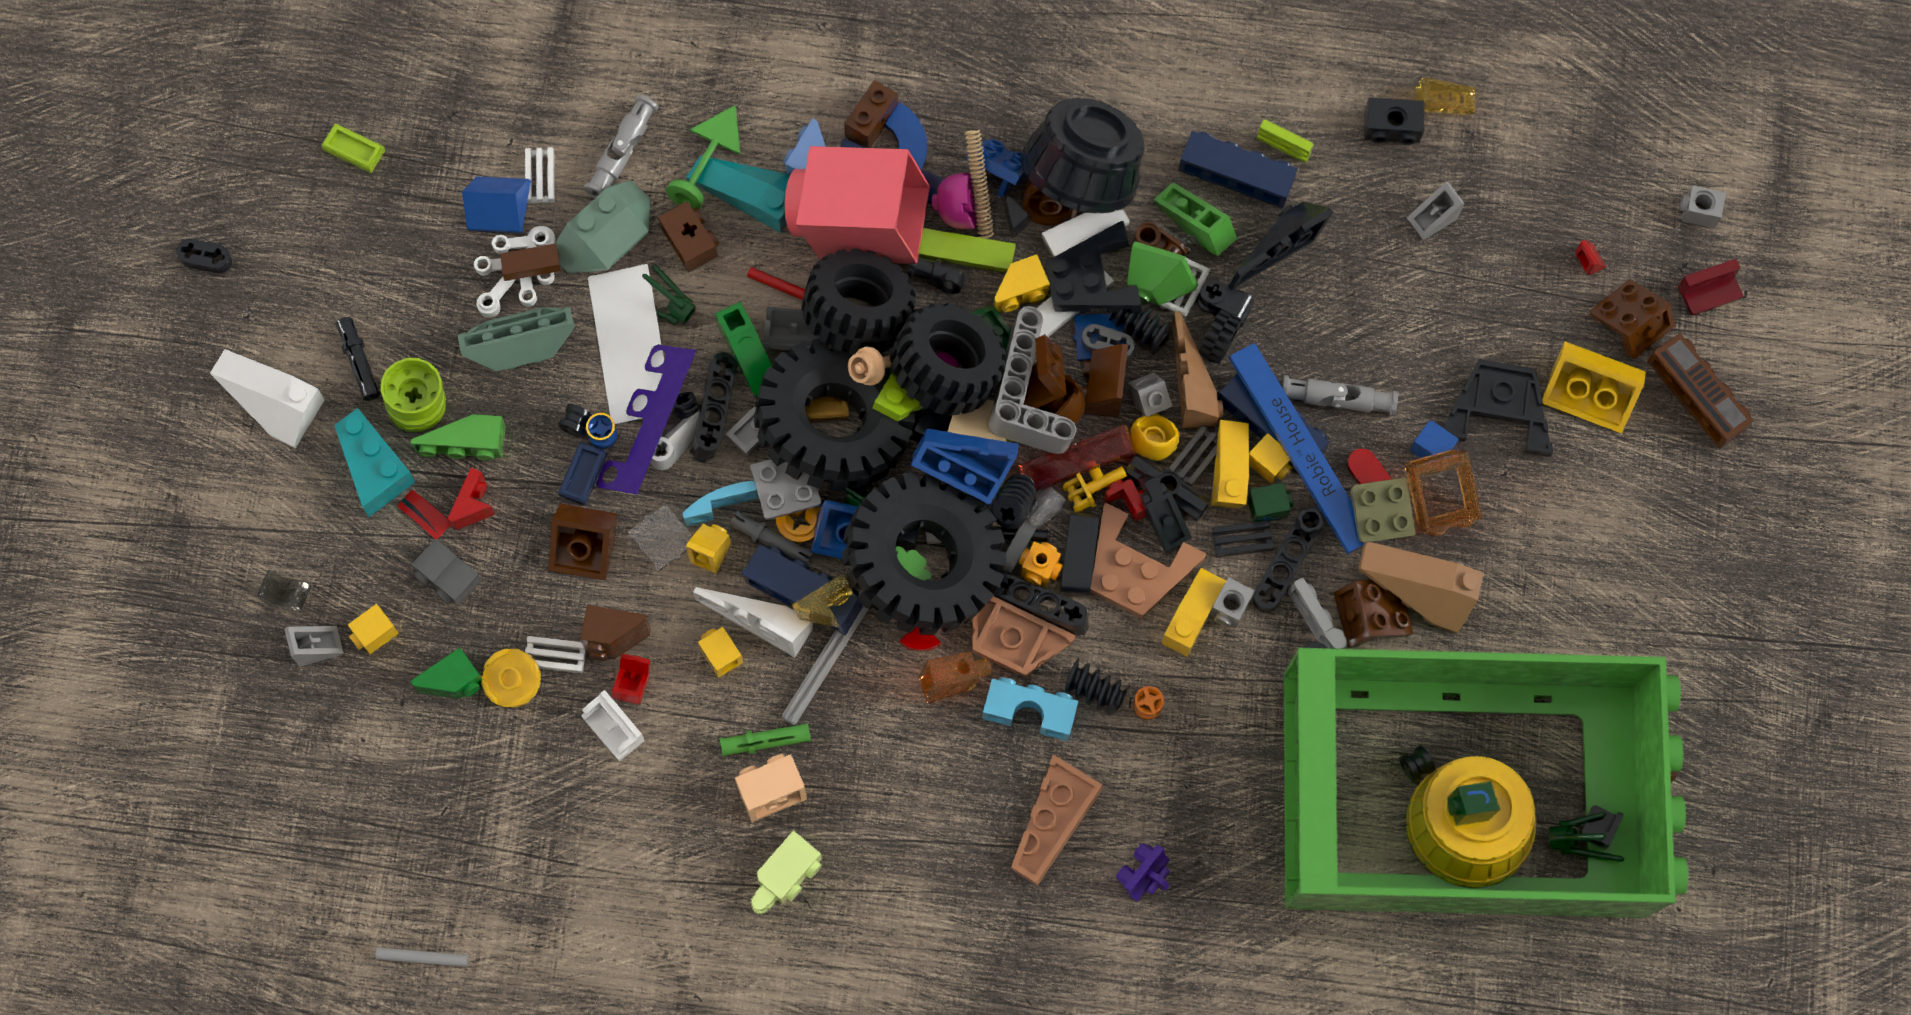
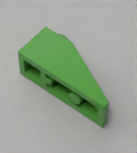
[1153,182,1237,257]

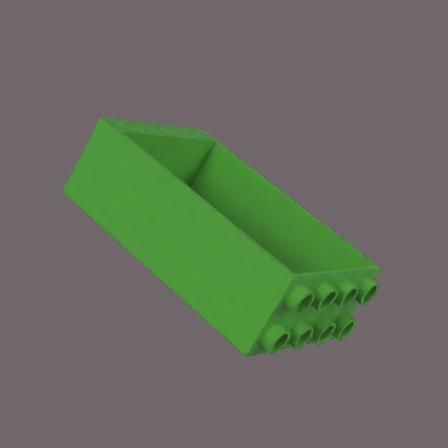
[1284,648,1688,918]

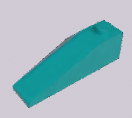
[686,155,790,233]

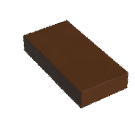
[500,243,561,281]

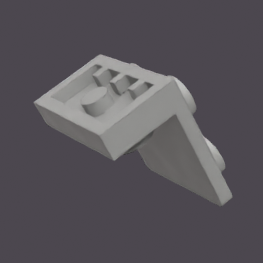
[750,459,821,520]

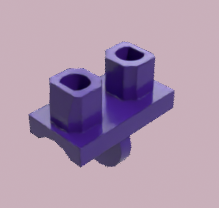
[1116,843,1170,902]

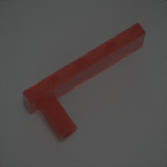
[1018,424,1136,491]

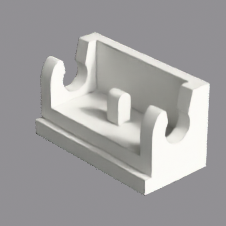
[581,690,645,762]

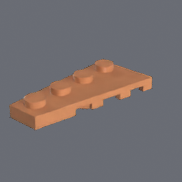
[1011,754,1103,886]

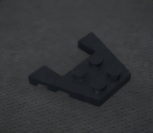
[1045,221,1142,312]
[1443,359,1553,457]

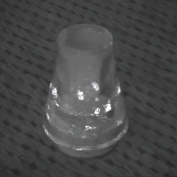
[1026,486,1066,530]

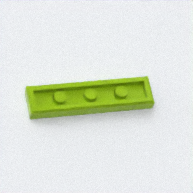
[919,228,1016,272]

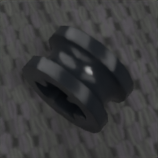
[673,392,700,419]

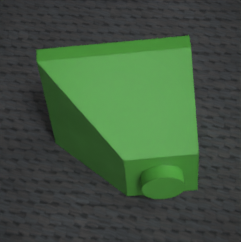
[1127,241,1198,306]

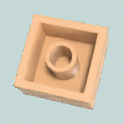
[735,754,807,822]

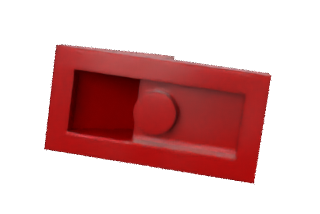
[447,468,495,530]

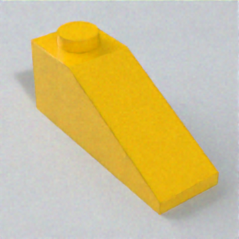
[1211,420,1249,509]
[1161,568,1226,657]

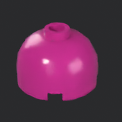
[932,172,978,229]

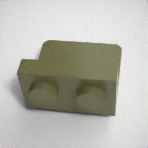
[1351,478,1416,543]

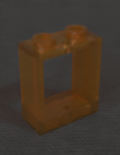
[1404,447,1483,536]

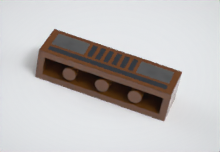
[1647,333,1753,449]

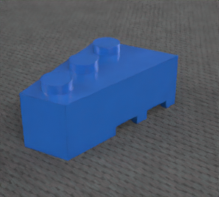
[911,429,1019,505]

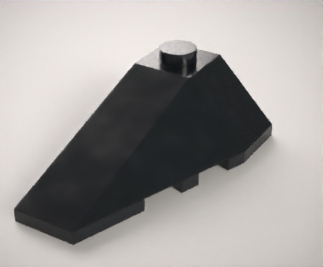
[1228,201,1333,290]

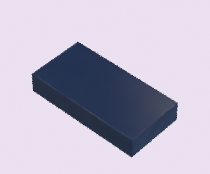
[558,442,607,506]

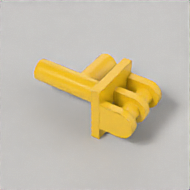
[1062,461,1127,512]

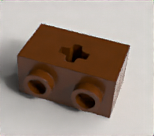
[844,80,898,148]
[658,201,719,273]

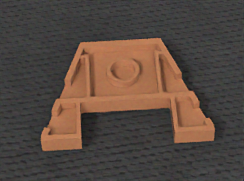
[1090,503,1206,619]

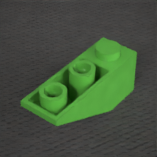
[411,414,506,461]

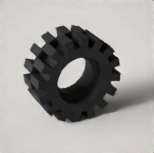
[1199,309,1243,365]

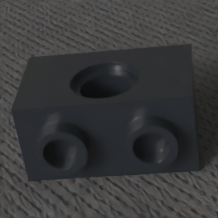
[1364,97,1424,145]

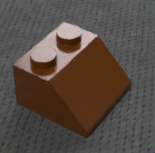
[1082,344,1128,418]
[548,503,618,580]
[580,605,651,661]

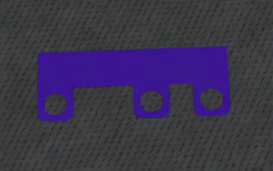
[596,344,697,495]

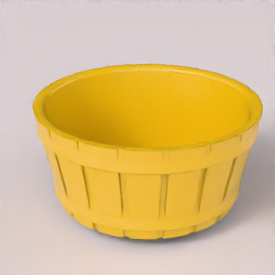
[1406,756,1536,887]

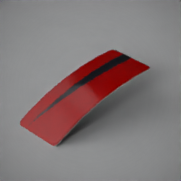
[397,490,450,540]

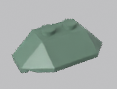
[556,180,651,274]
[458,307,575,371]

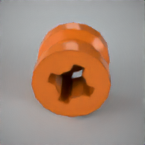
[1133,686,1164,720]

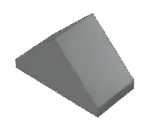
[1407,182,1465,239]
[284,626,343,667]

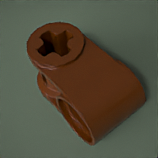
[1133,222,1188,256]

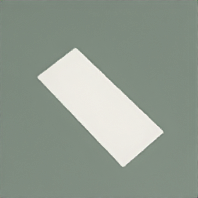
[588,264,673,424]

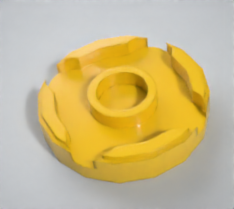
[481,649,541,708]

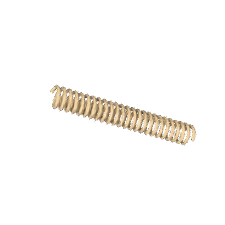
[964,129,994,239]

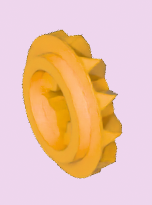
[776,507,820,544]

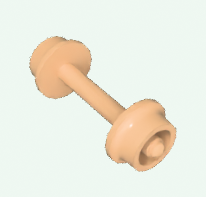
[848,347,892,386]

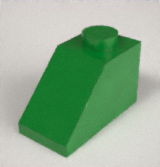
[410,648,482,699]

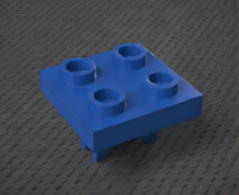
[966,139,1028,198]

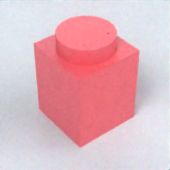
[785,146,930,264]

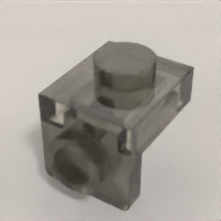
[257,570,311,613]

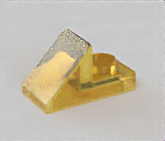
[792,574,853,627]

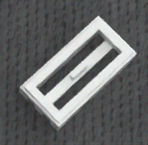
[525,147,555,204]
[1160,258,1210,320]
[525,636,586,674]

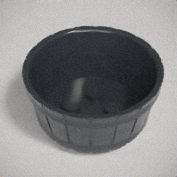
[1021,98,1144,213]

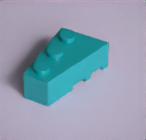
[334,408,415,517]

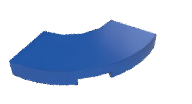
[885,102,927,170]

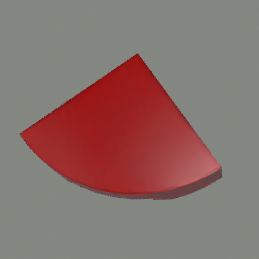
[899,627,941,651]

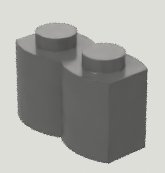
[411,539,482,606]

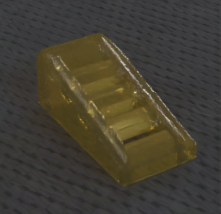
[1416,77,1476,115]

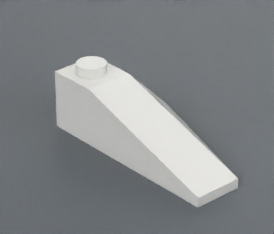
[210,349,325,448]
[693,587,813,658]

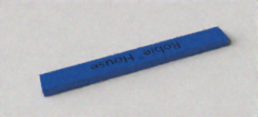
[1229,343,1364,555]

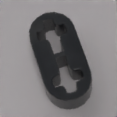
[176,239,232,273]

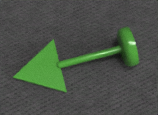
[666,105,740,209]

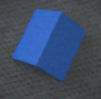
[462,177,531,233]
[812,500,858,559]

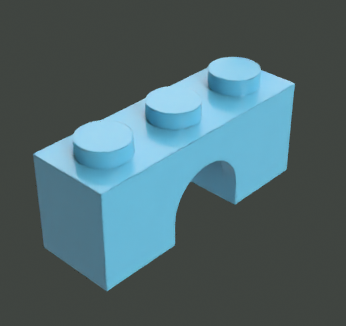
[982,677,1078,741]

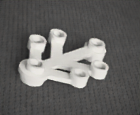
[474,226,556,318]

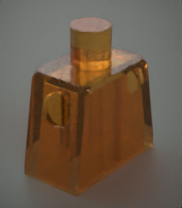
[918,651,992,704]

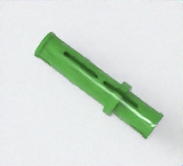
[720,723,811,757]

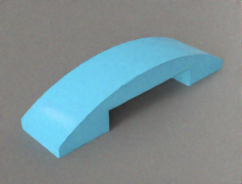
[683,481,759,527]

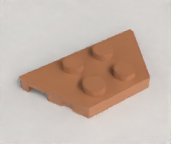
[972,596,1076,678]

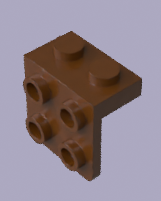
[1024,334,1066,408]

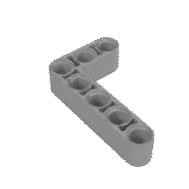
[989,306,1076,454]

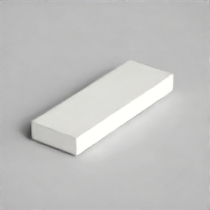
[1041,209,1130,257]

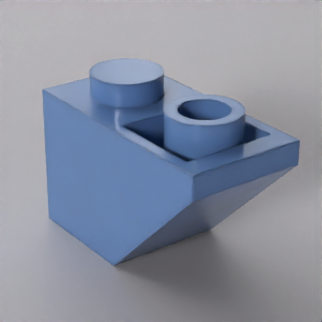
[784,118,826,175]

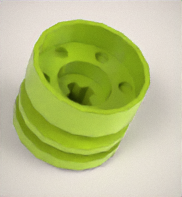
[381,358,446,432]

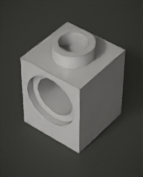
[1679,185,1726,229]
[1128,373,1172,417]
[1210,577,1255,628]

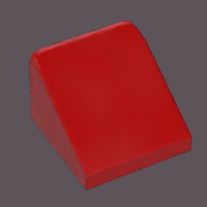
[1575,240,1606,276]

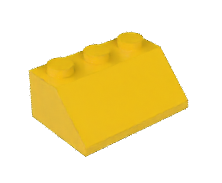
[1542,341,1646,434]

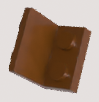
[1590,279,1675,359]
[1333,580,1413,648]

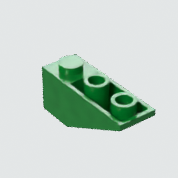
[715,301,772,397]

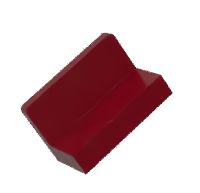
[1678,259,1743,316]

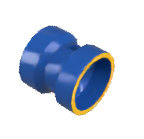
[586,413,617,449]

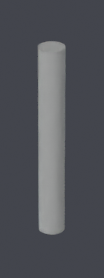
[376,947,469,967]

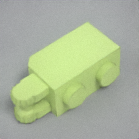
[750,830,822,915]

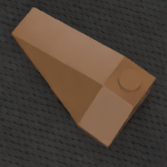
[1172,311,1223,429]
[1358,542,1484,634]

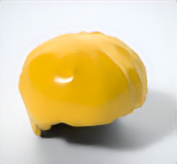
[1130,414,1179,461]

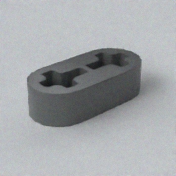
[1081,324,1135,361]
[1002,521,1037,574]

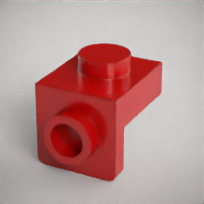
[1104,479,1146,522]
[611,653,650,705]

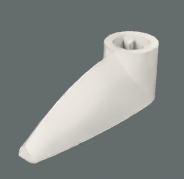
[650,408,711,470]

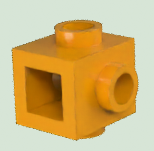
[1019,541,1063,588]

